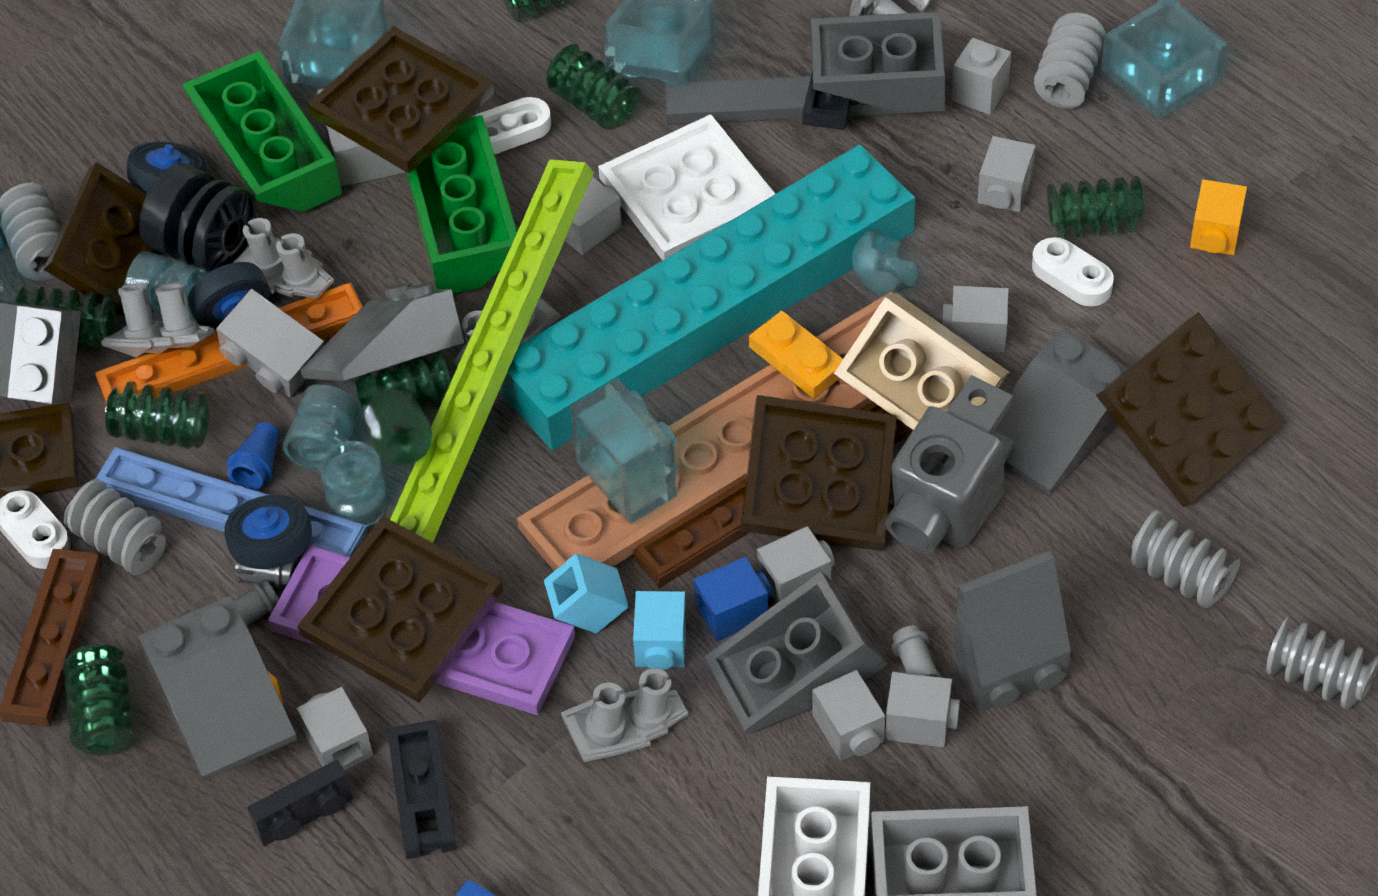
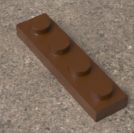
[0,549,103,727]

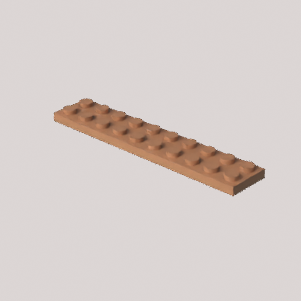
[517,291,894,571]

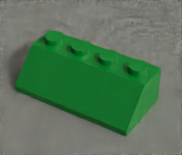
[182,51,342,212]
[404,115,517,294]

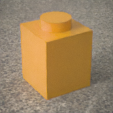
[1190,179,1247,255]

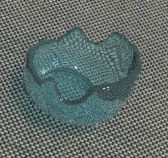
[852,229,918,296]

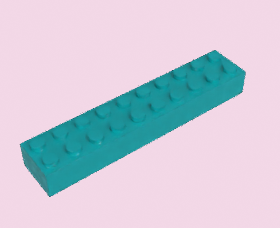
[500,145,915,451]

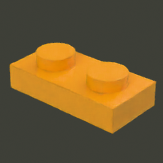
[749,310,843,399]

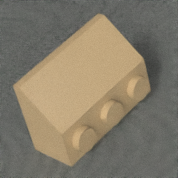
[834,293,1010,430]

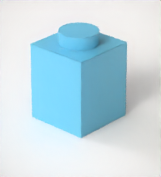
[544,553,629,634]
[633,591,687,670]

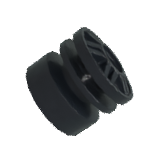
[139,163,256,274]

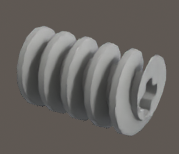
[1034,12,1106,109]
[0,182,62,281]
[63,479,167,575]
[1131,510,1240,609]
[1266,615,1378,710]

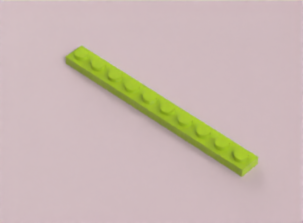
[390,159,594,543]

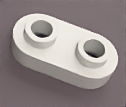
[475,97,551,154]
[1032,237,1114,306]
[0,490,71,569]

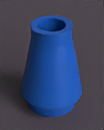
[227,423,281,490]

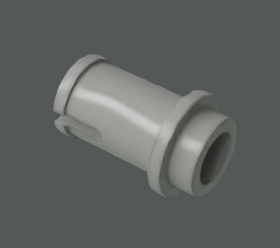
[891,625,941,678]

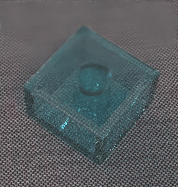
[277,0,388,87]
[604,0,715,84]
[1101,0,1228,119]
[570,378,678,524]

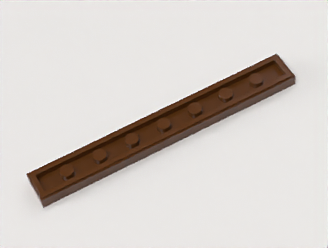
[632,402,913,588]

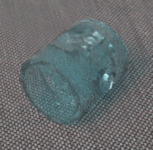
[125,251,207,320]
[283,384,361,473]
[319,441,388,526]

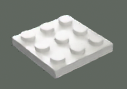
[598,115,775,261]

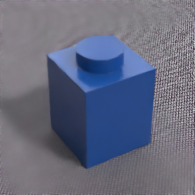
[693,557,772,642]

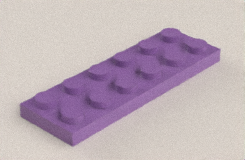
[268,545,575,716]

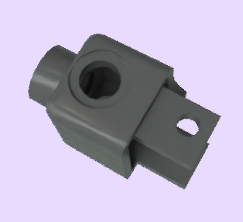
[885,375,1015,554]

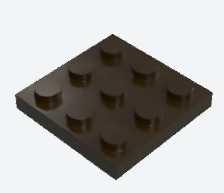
[307,26,494,174]
[1096,312,1286,507]
[740,395,897,551]
[297,516,504,703]

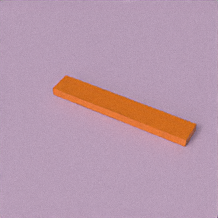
[95,282,363,415]

